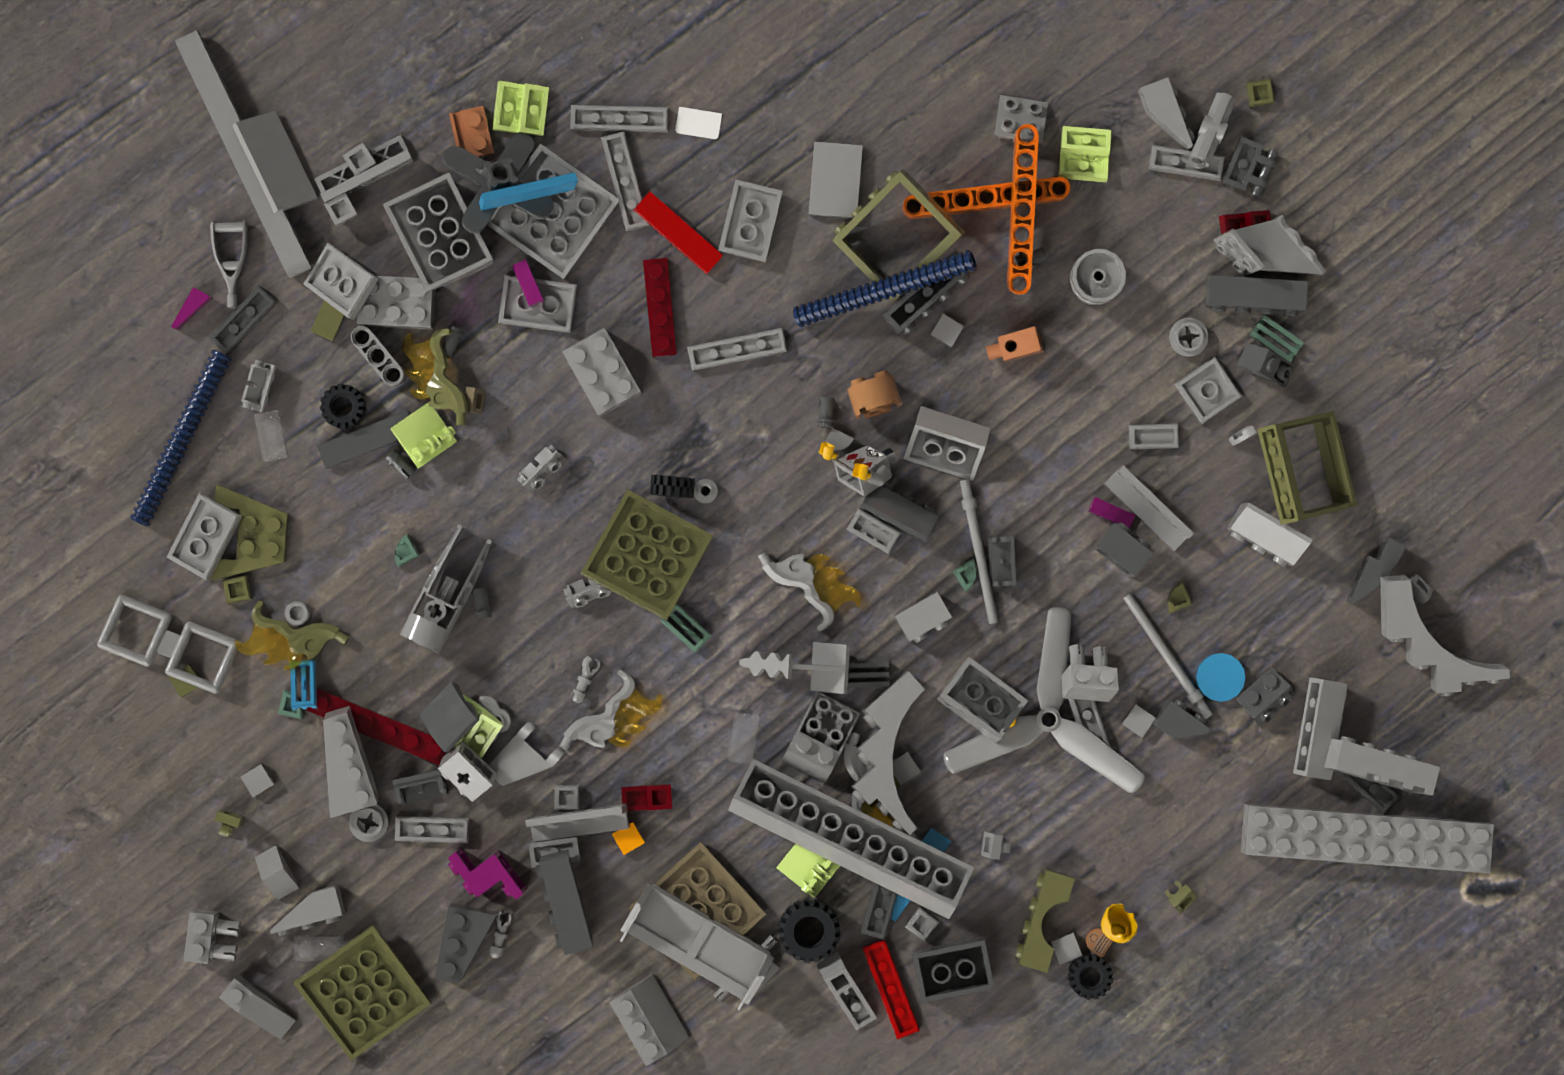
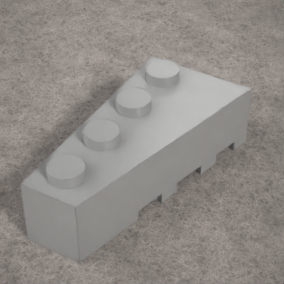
[323,706,379,818]
[1324,736,1440,796]

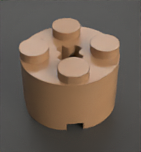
[847,370,902,419]

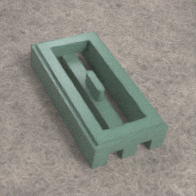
[1249,314,1304,362]
[660,603,711,653]

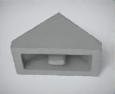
[255,845,300,900]

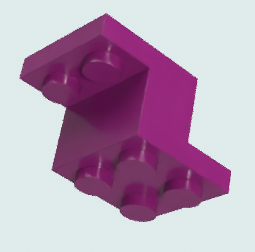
[448,848,527,900]

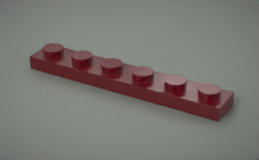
[306,688,447,765]

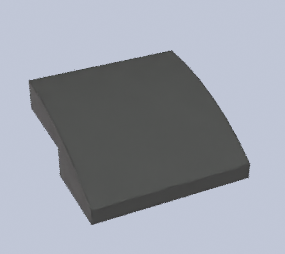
[419,681,479,753]

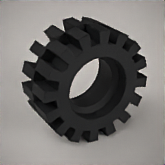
[320,384,366,429]
[650,475,695,498]
[1068,953,1113,1000]

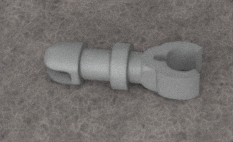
[571,656,600,703]
[490,910,514,958]

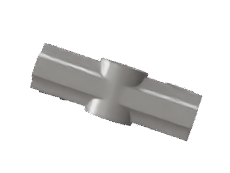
[1189,92,1236,167]

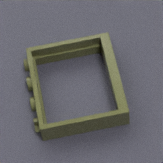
[832,169,965,303]
[1257,411,1357,525]

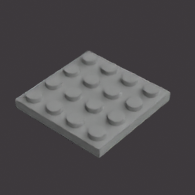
[487,144,620,280]

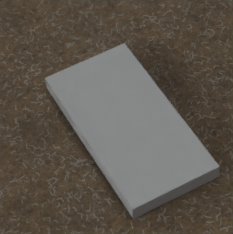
[232,110,317,214]

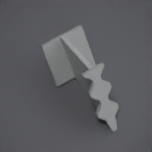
[1214,215,1326,276]
[739,642,850,694]

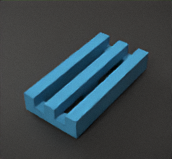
[290,660,317,710]

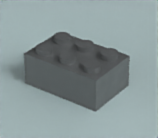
[911,937,995,1003]

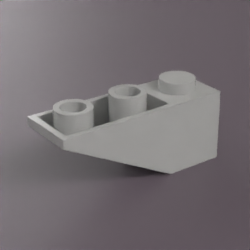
[1138,78,1195,150]
[270,884,346,936]

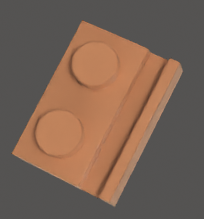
[449,106,495,158]

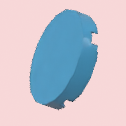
[1196,653,1245,702]

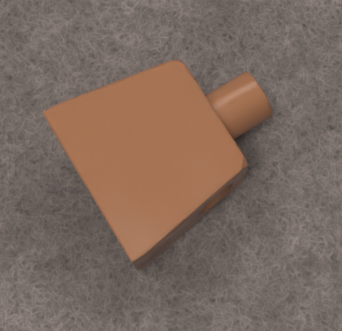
[986,326,1045,362]

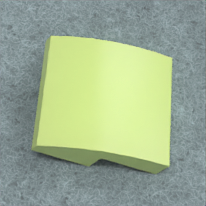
[492,81,549,136]
[1058,126,1111,182]
[455,694,503,758]

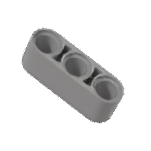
[351,326,407,387]

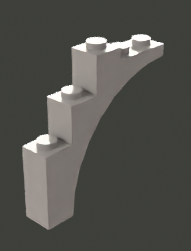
[1380,575,1510,696]
[851,671,925,835]

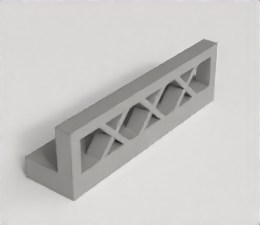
[314,135,415,203]
[1104,465,1194,551]
[526,804,630,842]

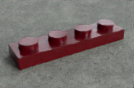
[643,258,677,357]

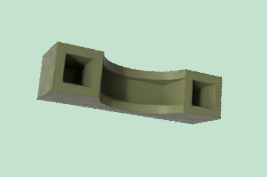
[1015,868,1075,973]

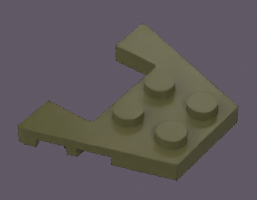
[210,485,289,580]

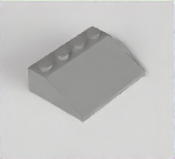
[383,173,493,292]

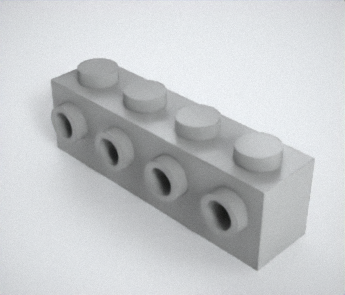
[1293,677,1348,780]

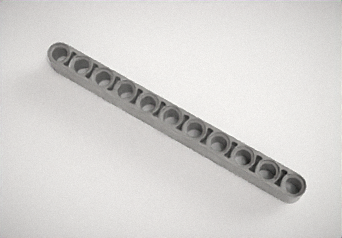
[175,30,312,278]

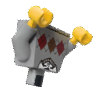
[819,442,896,497]

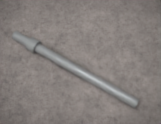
[960,479,999,624]
[1123,593,1213,719]

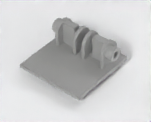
[993,95,1048,144]

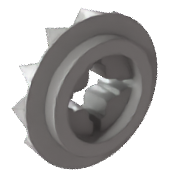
[1169,318,1208,357]
[349,804,388,842]

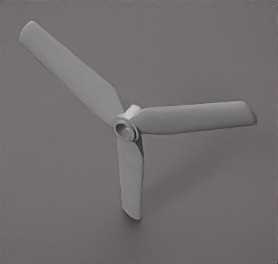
[943,607,1145,794]

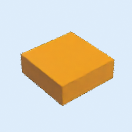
[612,822,645,855]

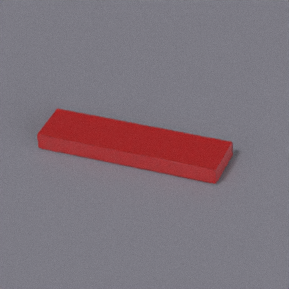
[633,191,723,275]
[862,939,920,1040]

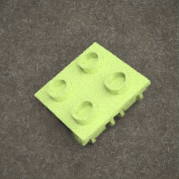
[390,403,457,469]
[776,844,840,898]

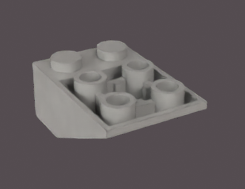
[781,691,860,783]

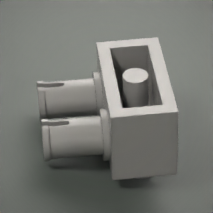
[1061,644,1119,702]
[183,909,241,964]

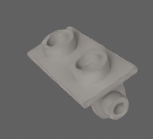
[241,360,276,412]
[517,445,566,494]
[563,579,612,609]

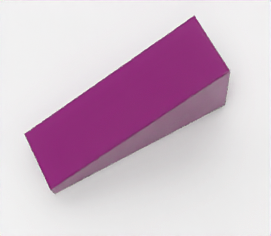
[512,259,544,308]
[171,287,213,330]
[1087,497,1135,529]

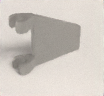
[489,722,564,786]

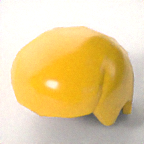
[1101,904,1138,943]

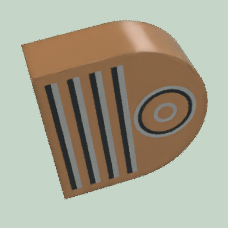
[1085,928,1113,958]

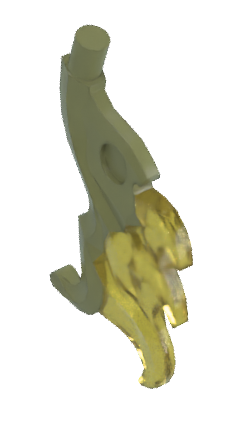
[403,329,469,425]
[235,601,350,670]

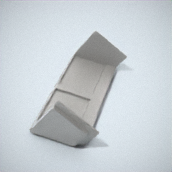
[620,884,774,1011]

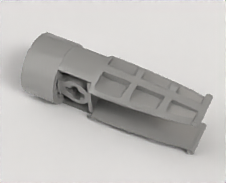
[399,525,493,655]

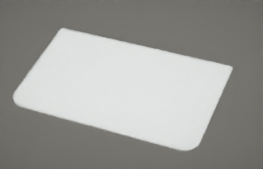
[675,107,722,139]

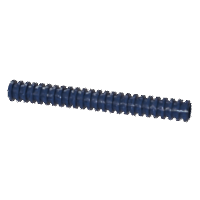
[793,250,977,328]
[130,350,232,526]

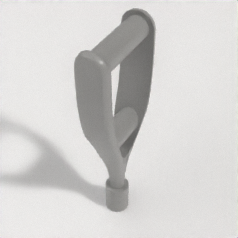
[210,220,248,308]

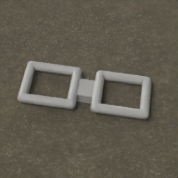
[97,594,240,694]

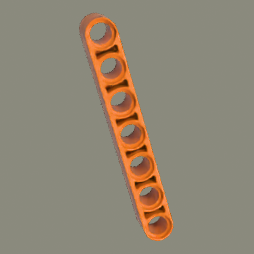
[1007,124,1039,295]
[902,177,1071,219]

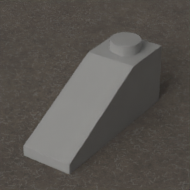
[817,952,877,1031]
[219,974,296,1040]

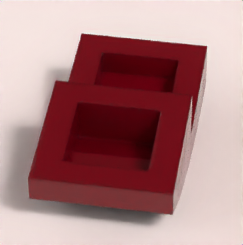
[1219,210,1271,234]
[621,784,672,811]

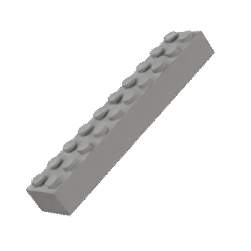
[728,759,974,919]
[1241,803,1494,874]

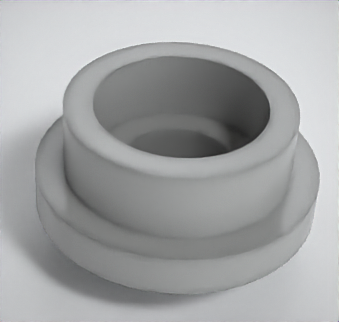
[694,479,718,503]

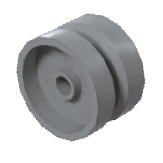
[1069,249,1126,305]

